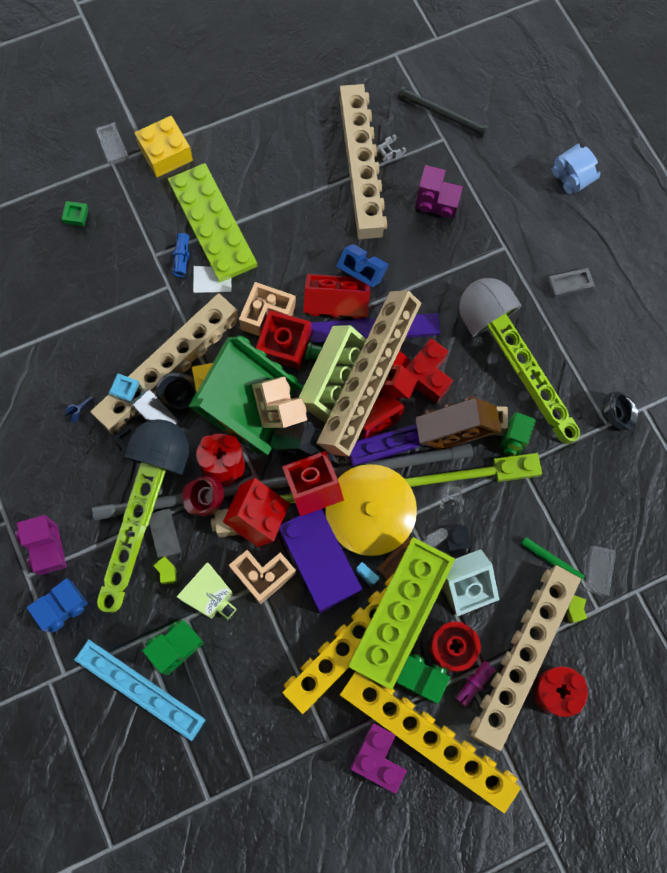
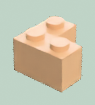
[239,282,296,336]
[252,377,307,428]
[229,550,296,604]

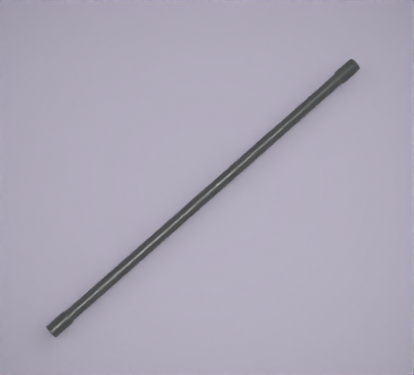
[92,444,473,520]

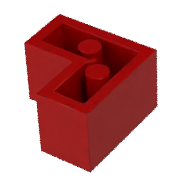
[406,338,453,405]
[378,350,418,399]

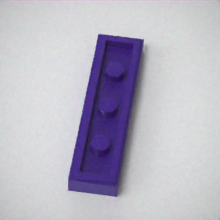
[348,424,426,467]

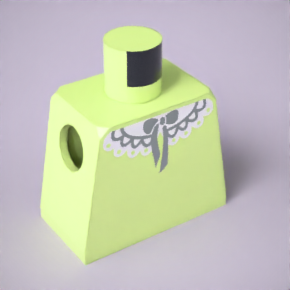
[177,563,237,620]

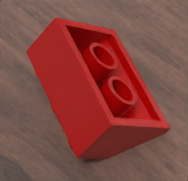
[303,274,370,319]

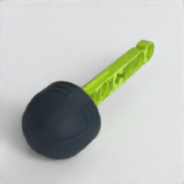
[97,419,189,613]

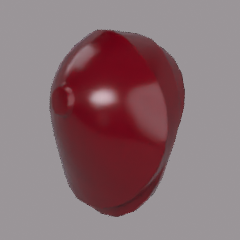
[183,475,224,516]

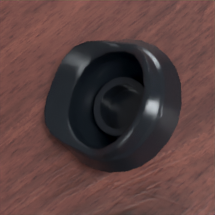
[156,373,197,410]
[601,391,638,431]

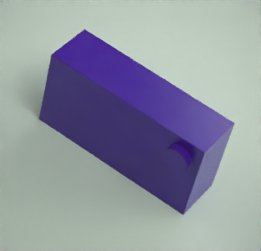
[279,509,362,614]

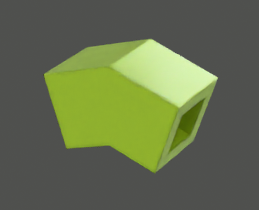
[154,556,177,584]
[566,595,587,624]

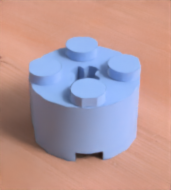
[552,144,600,194]

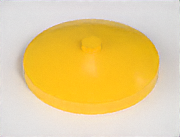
[325,464,417,556]

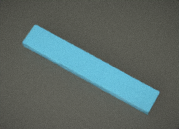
[74,639,206,741]

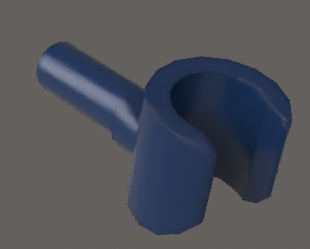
[65,396,94,422]

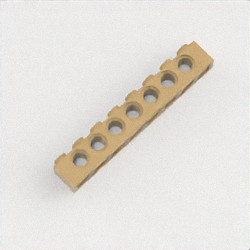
[339,84,387,239]
[317,290,421,457]
[90,293,238,436]
[470,565,581,751]

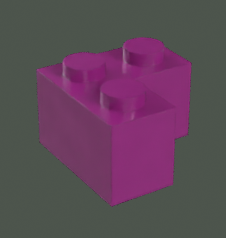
[415,165,463,218]
[15,515,67,575]
[350,723,407,794]

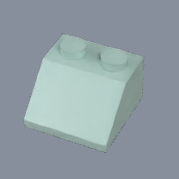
[443,549,499,616]

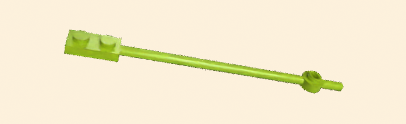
[280,453,542,503]

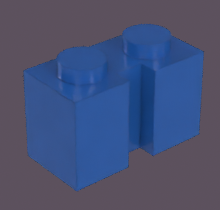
[336,244,389,287]
[27,578,88,632]

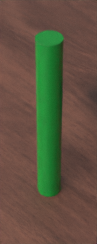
[521,537,585,582]

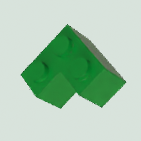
[142,620,204,675]

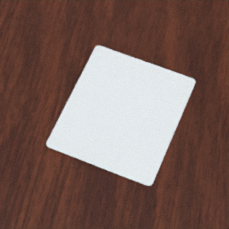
[193,266,231,293]

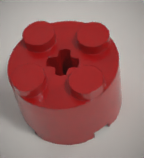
[196,434,245,486]
[429,622,481,672]
[533,666,588,717]

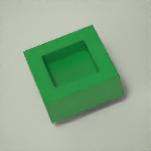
[62,201,88,226]

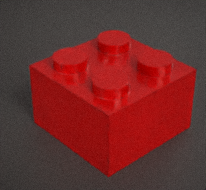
[256,310,313,370]
[282,451,344,517]
[223,478,290,547]

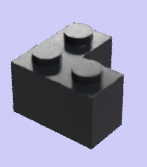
[270,421,333,462]

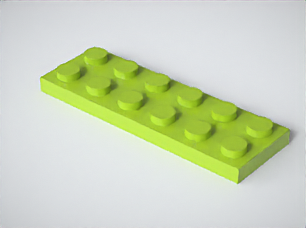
[168,163,258,283]
[348,537,455,690]

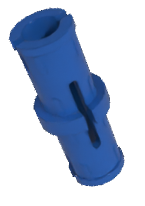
[172,233,190,277]

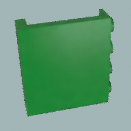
[189,336,304,455]

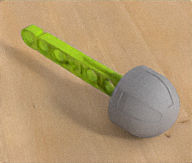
[459,278,580,444]

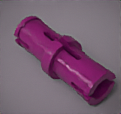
[454,661,496,708]

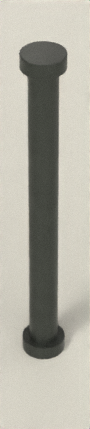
[398,86,488,138]

